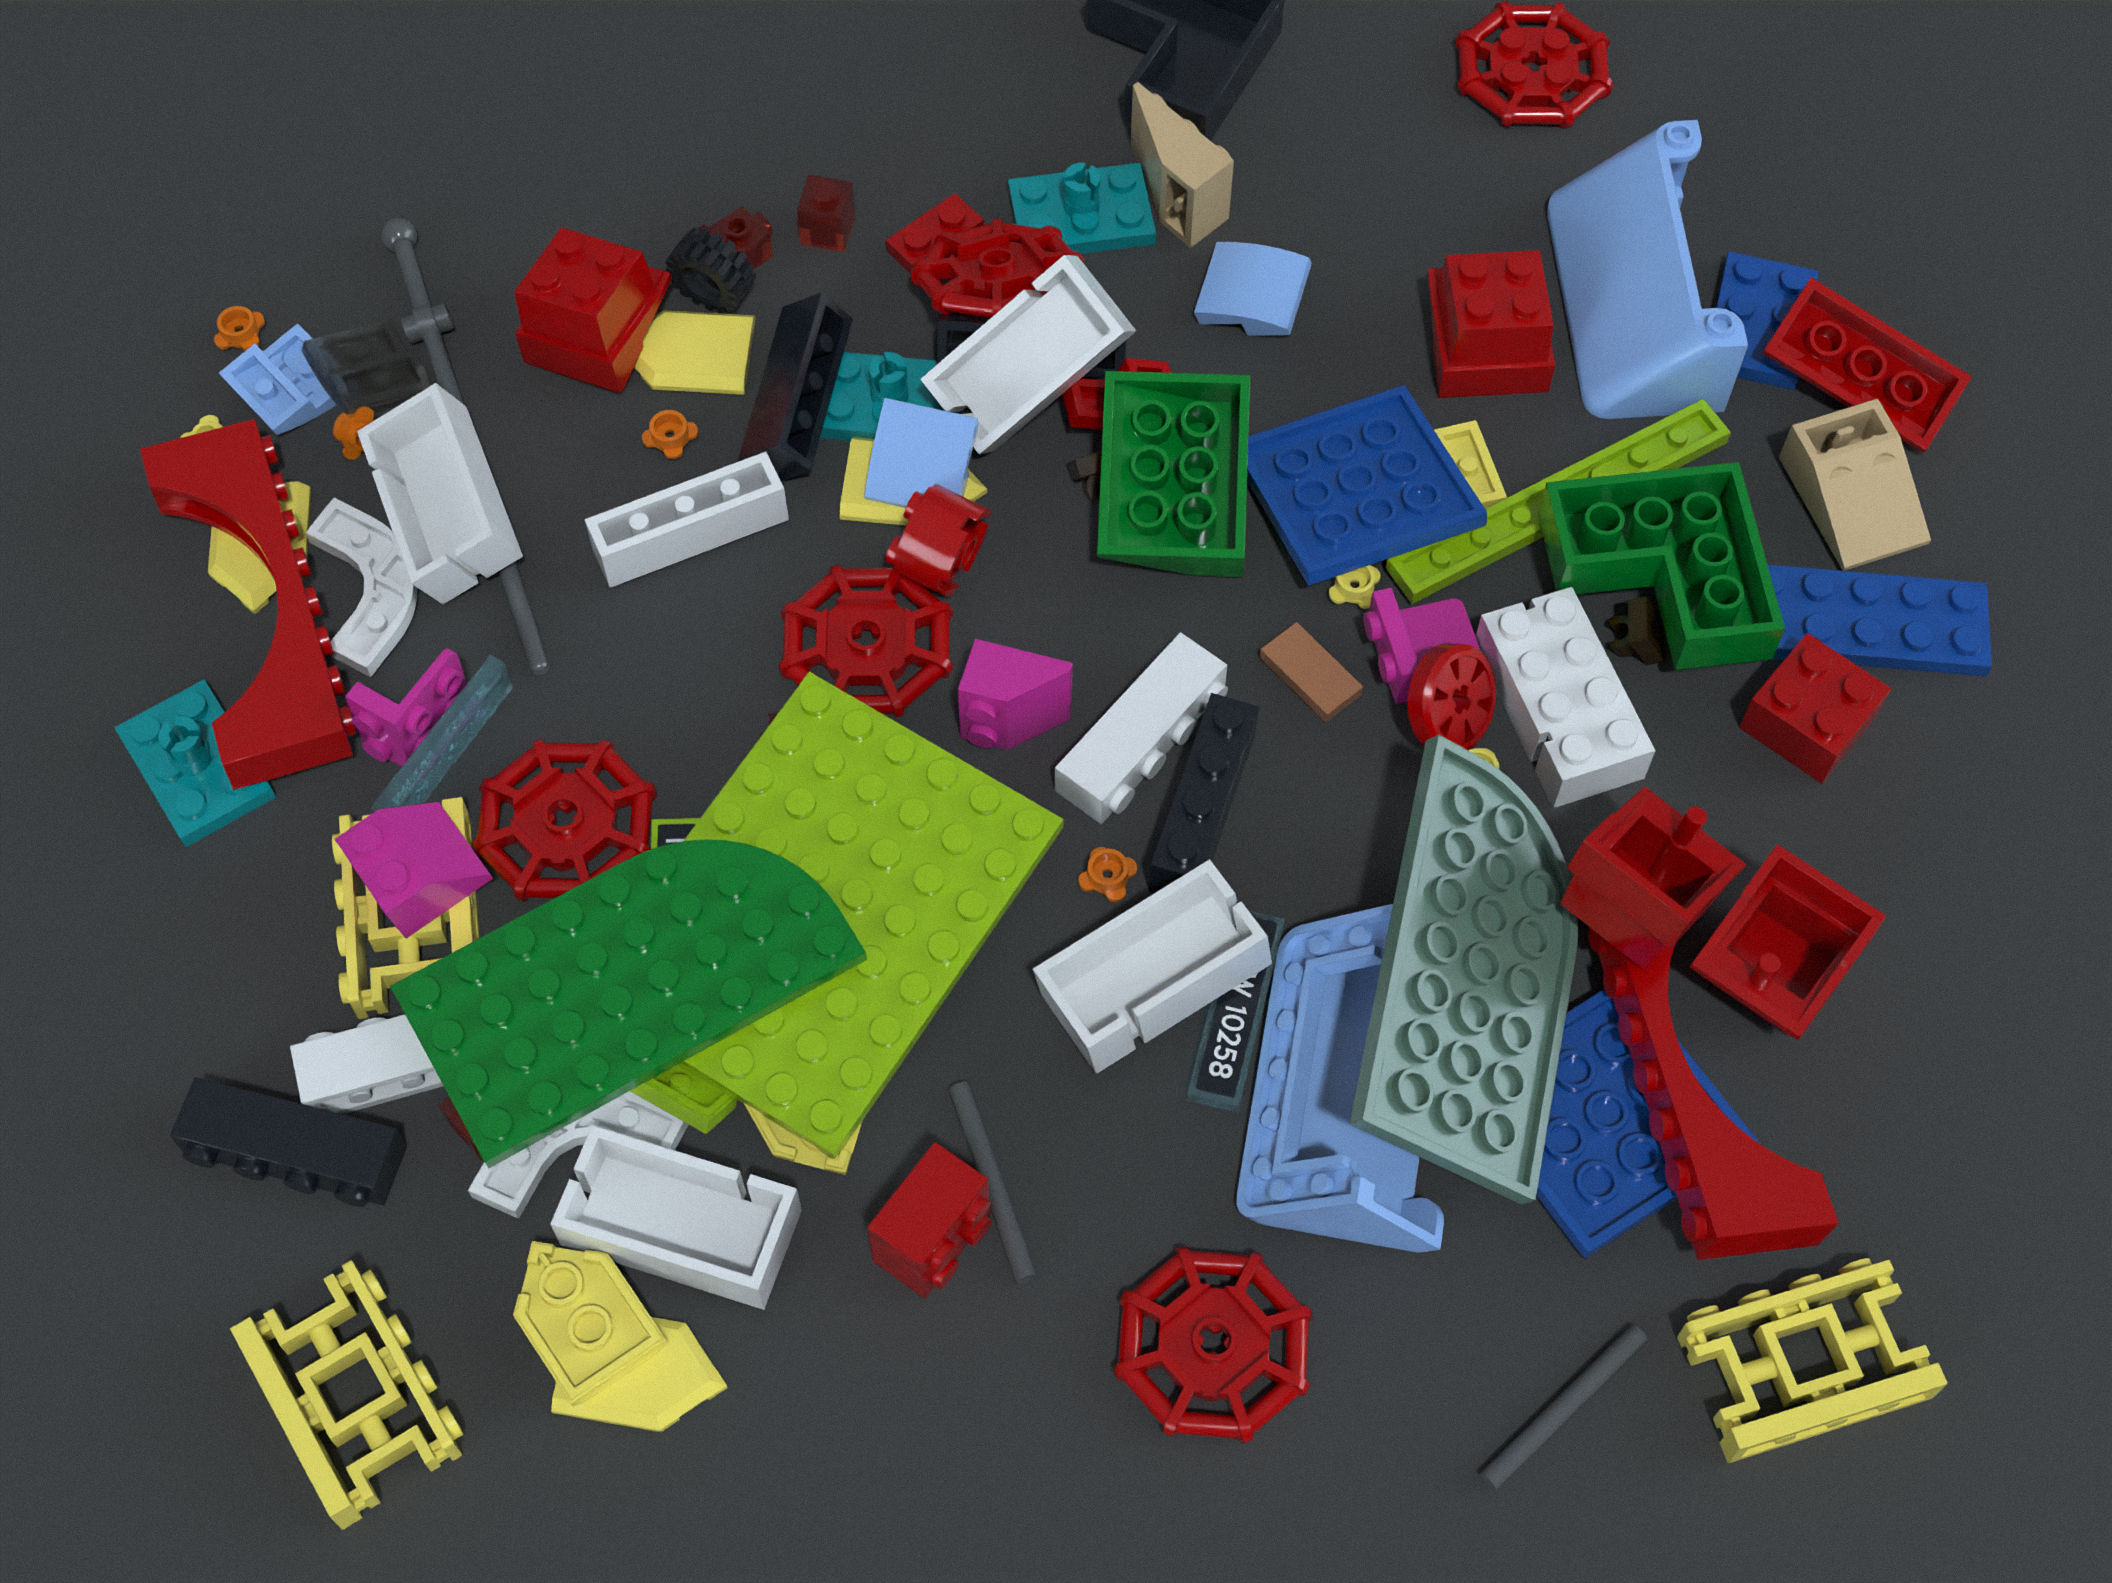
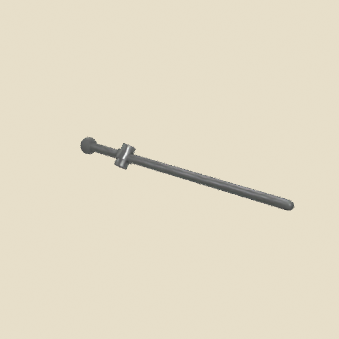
[381,217,549,676]

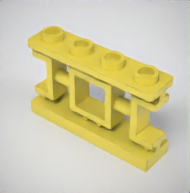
[332,797,480,1019]
[1677,1258,1948,1463]
[230,1260,464,1530]

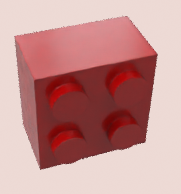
[1739,633,1892,784]
[867,1142,992,1299]

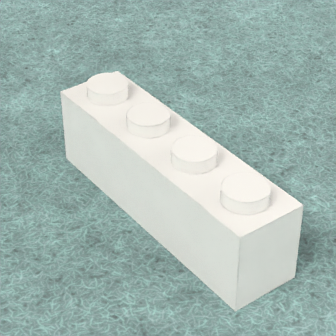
[584,452,789,588]
[1055,632,1228,825]
[290,1014,443,1114]

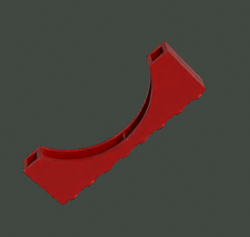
[140,419,357,790]
[1589,907,1839,1260]

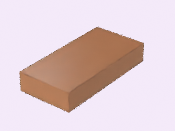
[1259,622,1363,723]

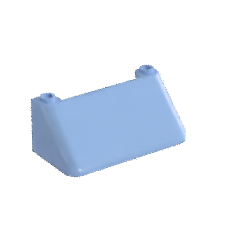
[1547,120,1748,419]
[1236,904,1444,1252]

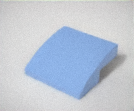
[1194,242,1312,336]
[219,323,358,435]
[864,398,979,508]

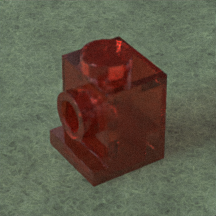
[698,206,773,269]

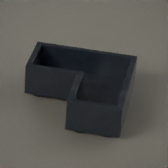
[1088,0,1285,141]

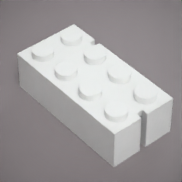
[921,255,1136,454]
[357,383,523,604]
[1476,587,1655,808]
[1033,859,1272,1074]
[550,1125,802,1310]

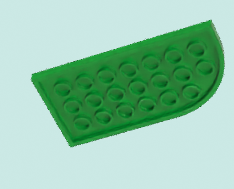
[390,840,867,1169]

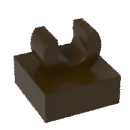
[1067,451,1102,500]
[1610,596,1665,665]

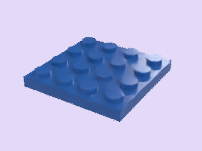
[1247,385,1487,586]
[1536,989,1759,1260]

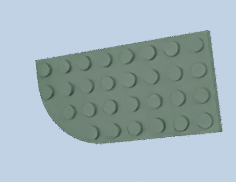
[1349,735,1578,1205]

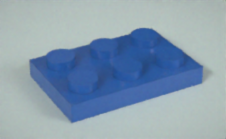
[1715,251,1819,390]

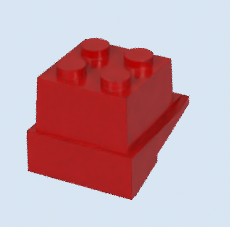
[514,227,672,393]
[1427,250,1556,398]
[1560,786,1747,970]
[1690,844,1887,1041]

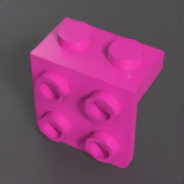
[1363,588,1481,704]
[345,648,470,768]

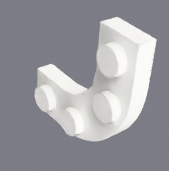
[305,498,418,677]
[468,1091,689,1219]

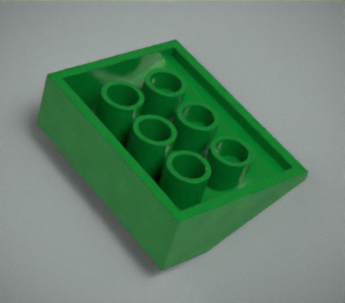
[1097,371,1250,577]

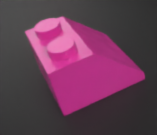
[958,639,1073,750]
[334,802,493,939]

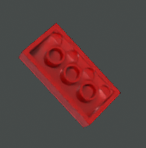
[1762,277,1972,453]

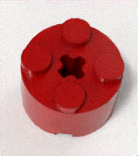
[885,484,991,597]

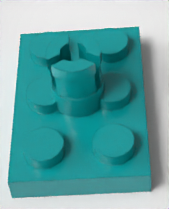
[1008,163,1156,254]
[820,352,960,441]
[114,679,276,847]

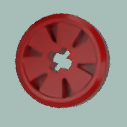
[1408,643,1496,750]

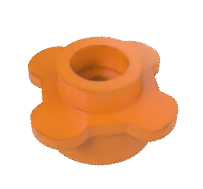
[214,306,265,351]
[333,406,374,460]
[642,410,698,459]
[1078,847,1137,902]

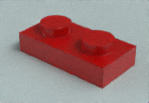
[886,193,984,274]

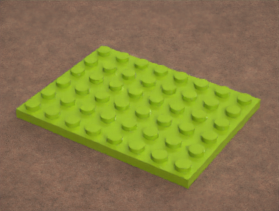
[681,672,1064,1159]

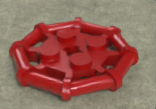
[1455,0,1614,129]
[911,218,1085,318]
[778,564,954,718]
[471,738,657,902]
[1113,1245,1313,1444]

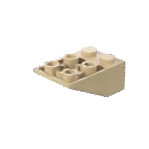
[1131,82,1234,248]
[1779,399,1931,571]

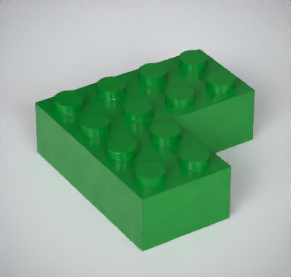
[1538,462,1785,670]

